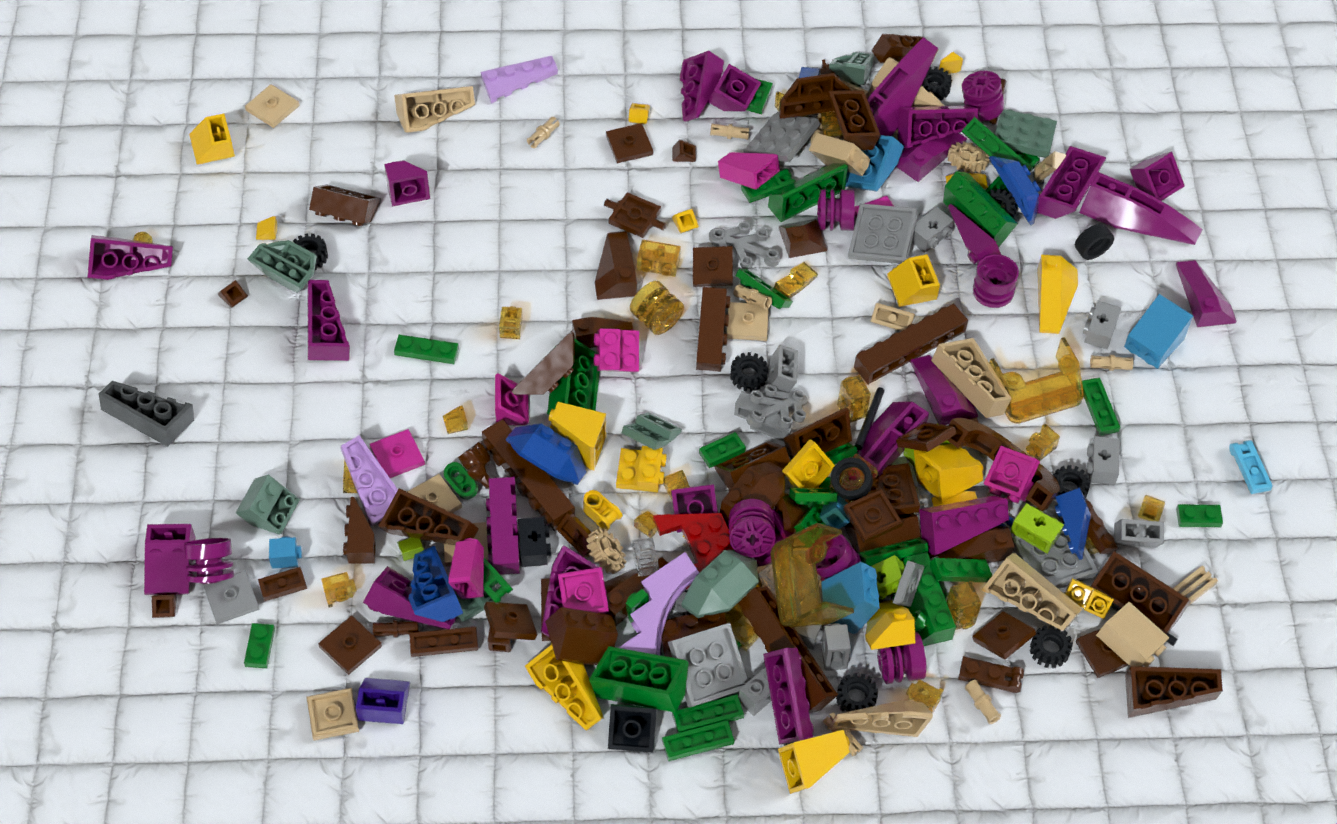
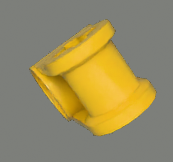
[583,490,623,531]

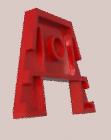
[653,513,734,590]

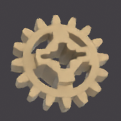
[947,142,990,174]
[586,528,626,574]

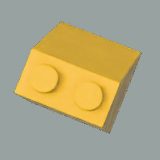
[549,402,606,470]
[914,444,983,503]
[778,730,850,794]

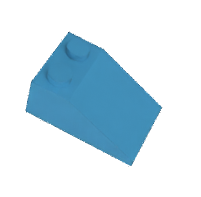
[845,135,904,192]

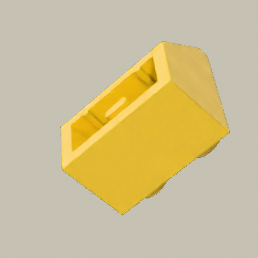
[189,113,235,165]
[887,254,940,307]

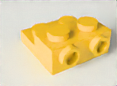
[782,439,835,488]
[616,446,667,492]

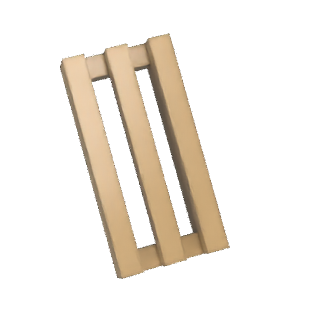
[1173,566,1218,605]

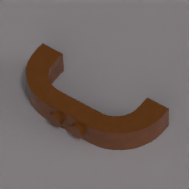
[947,418,1060,511]

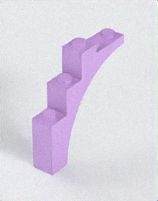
[619,552,699,655]

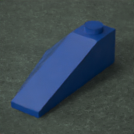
[409,546,463,622]

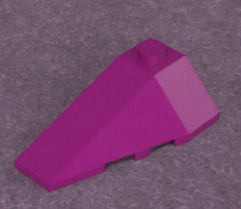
[680,51,724,122]
[896,133,967,182]
[948,204,1002,264]
[87,235,173,280]
[541,545,599,637]

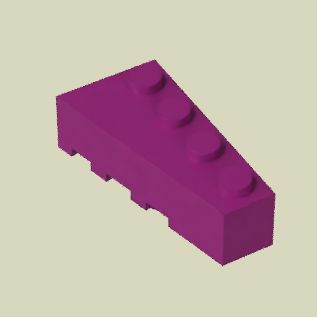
[919,496,1009,556]

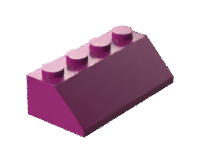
[1038,146,1106,219]
[763,648,814,745]

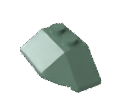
[829,51,874,87]
[247,240,317,293]
[681,550,759,618]

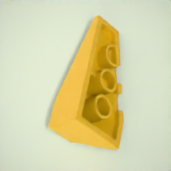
[1037,254,1078,334]
[865,600,915,650]
[525,644,604,730]

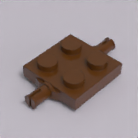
[604,192,666,238]

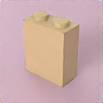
[809,133,871,176]
[1096,602,1169,667]

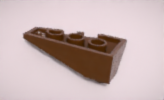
[595,232,637,300]
[604,557,668,626]

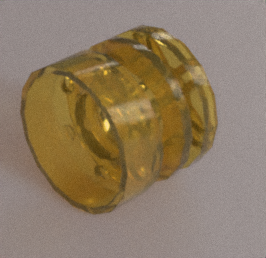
[630,281,684,335]

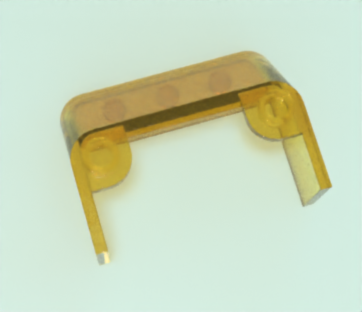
[989,337,1084,424]
[771,523,854,627]

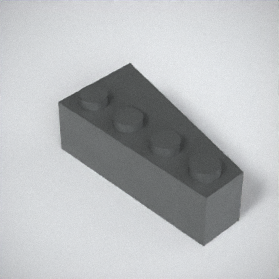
[98,381,194,447]

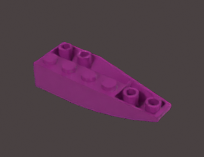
[867,37,938,136]
[1079,172,1203,245]
[837,401,929,504]

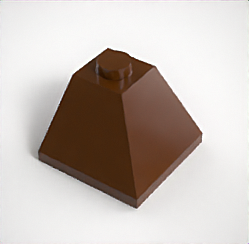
[779,219,827,258]

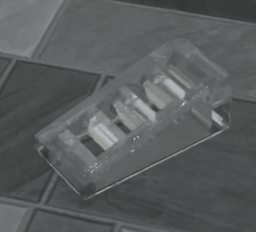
[631,538,659,576]

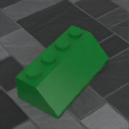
[768,163,848,222]
[943,171,1018,248]
[547,339,600,415]
[890,552,956,646]
[589,646,689,713]

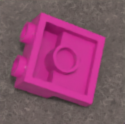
[594,329,639,372]
[983,446,1040,504]

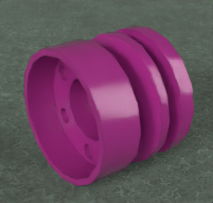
[962,70,1005,121]
[817,189,855,231]
[973,254,1019,308]
[729,499,776,557]
[805,531,862,581]
[184,538,234,584]
[877,632,926,684]

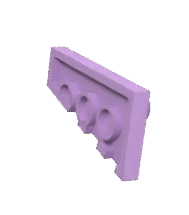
[481,56,558,104]
[340,436,398,527]

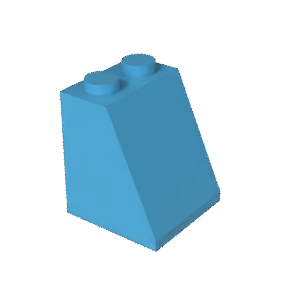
[1124,294,1193,369]
[821,562,880,634]

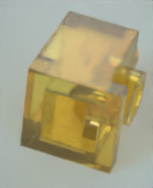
[499,306,523,340]
[1026,424,1060,461]
[321,572,357,608]
[906,679,944,714]

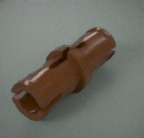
[373,620,419,637]

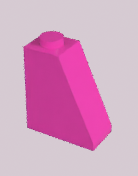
[718,152,780,190]
[448,538,484,599]

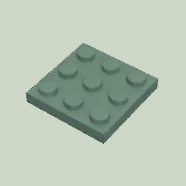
[995,109,1057,158]

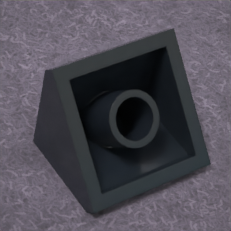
[608,704,657,753]

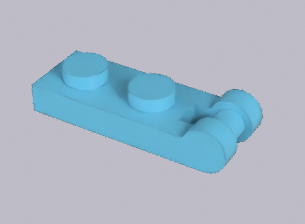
[1229,440,1273,494]

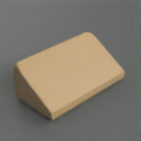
[1034,151,1066,184]
[870,303,915,331]

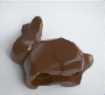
[458,442,490,489]

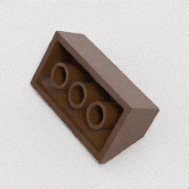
[1091,551,1191,635]

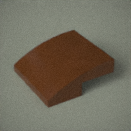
[775,493,809,534]

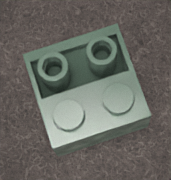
[236,474,300,534]

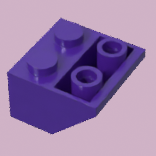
[356,678,410,724]

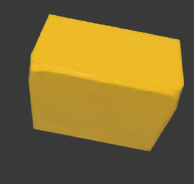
[939,52,963,74]
[628,103,650,124]
[672,209,699,233]
[256,216,277,240]

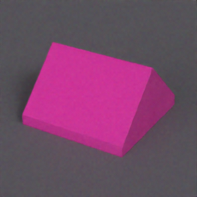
[495,373,529,426]

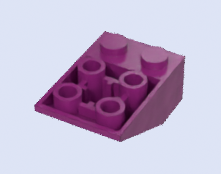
[144,524,195,595]

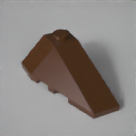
[923,523,1014,563]

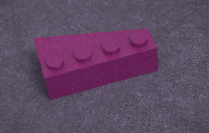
[898,105,978,148]
[308,280,350,361]
[486,477,520,575]

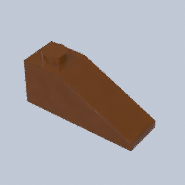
[572,317,634,348]

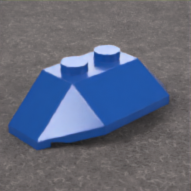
[989,156,1041,226]
[506,423,587,485]

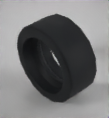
[1075,223,1114,260]
[831,457,873,501]

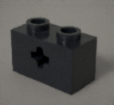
[518,517,551,567]

